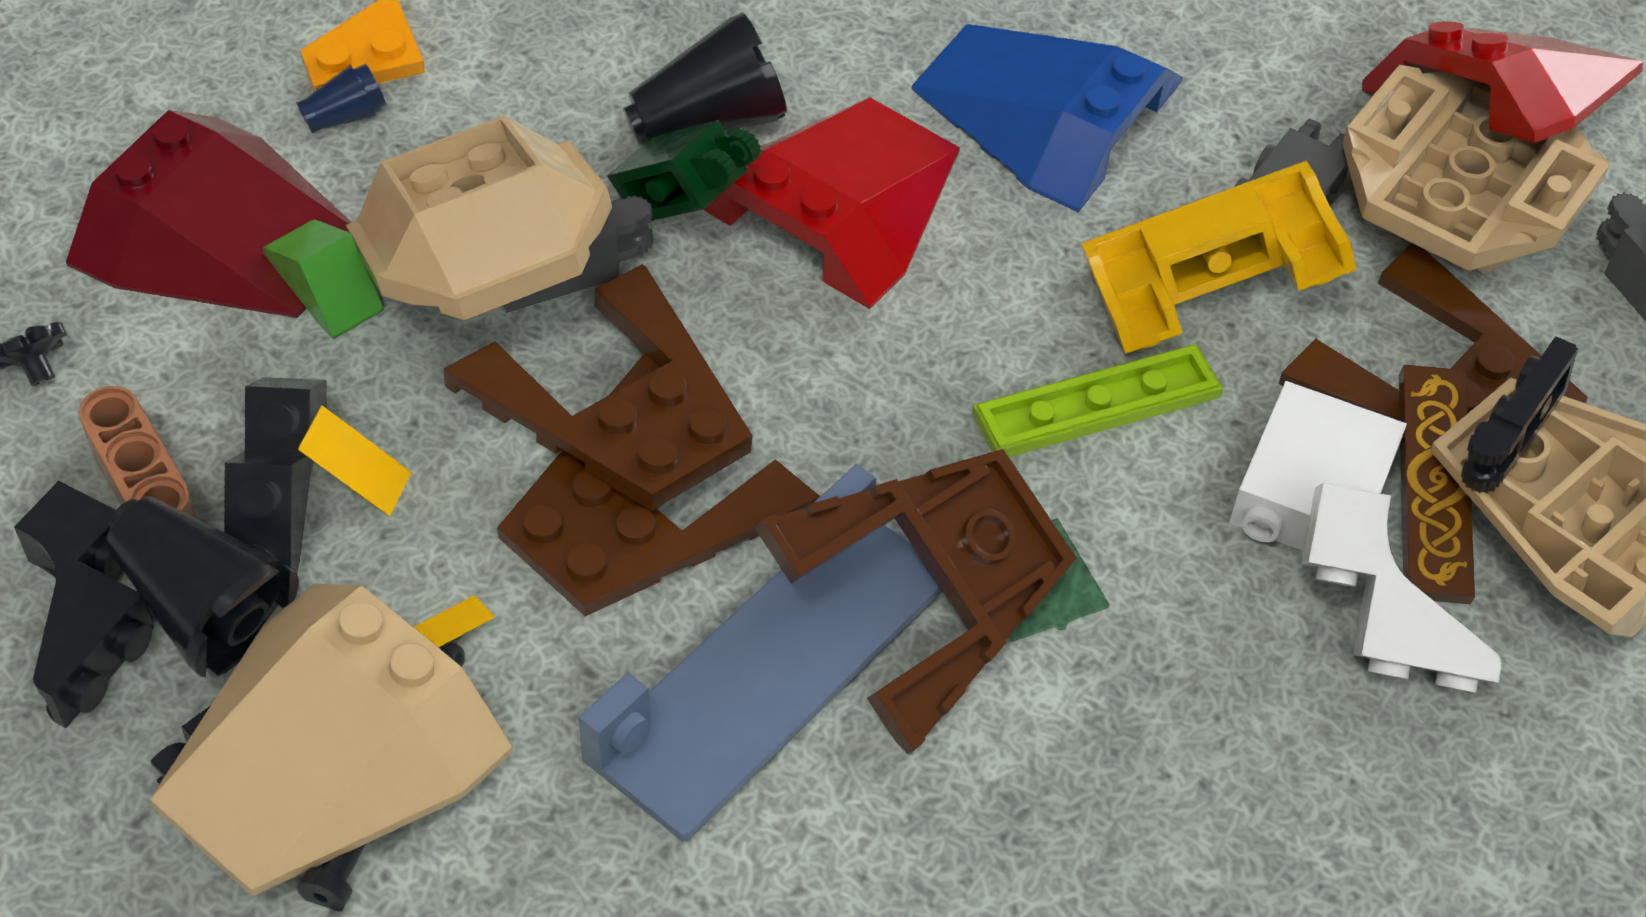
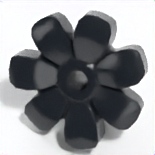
[0,322,67,386]

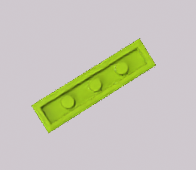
[972,344,1223,457]

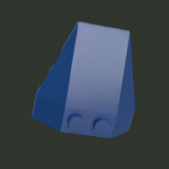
[911,24,1183,213]

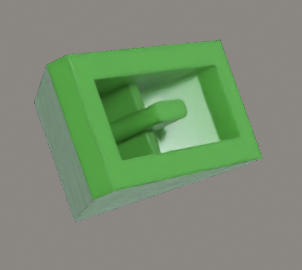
[263,219,384,339]

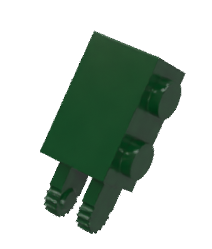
[607,120,762,221]

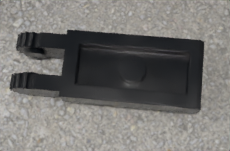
[1461,336,1578,494]

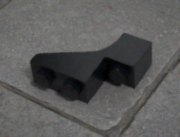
[224,377,327,573]
[14,480,155,728]

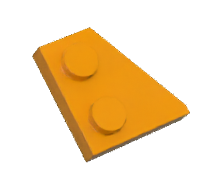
[300,0,425,92]

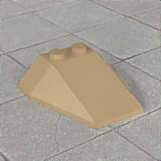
[1431,378,1646,637]
[150,584,513,897]

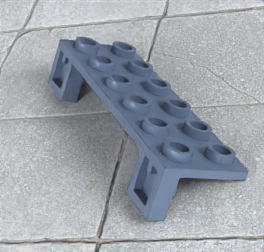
[578,464,943,841]

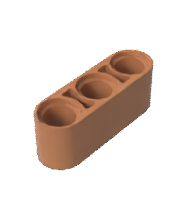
[78,386,197,518]

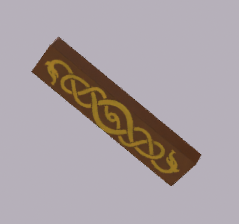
[1399,365,1475,604]

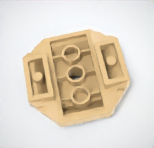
[1342,65,1610,275]
[346,115,612,320]

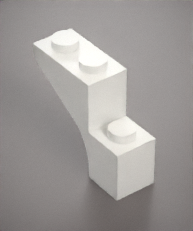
[1301,482,1501,693]

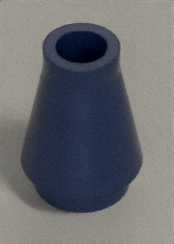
[296,64,386,133]

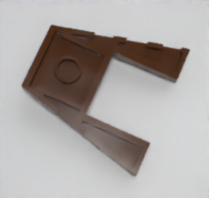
[1278,243,1588,421]
[444,264,753,511]
[497,354,820,616]
[754,449,1077,754]

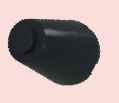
[623,12,787,140]
[106,496,299,677]

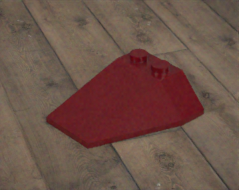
[66,110,351,318]

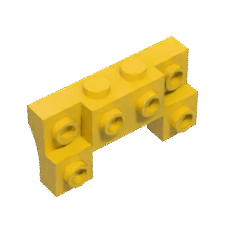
[1081,160,1357,354]

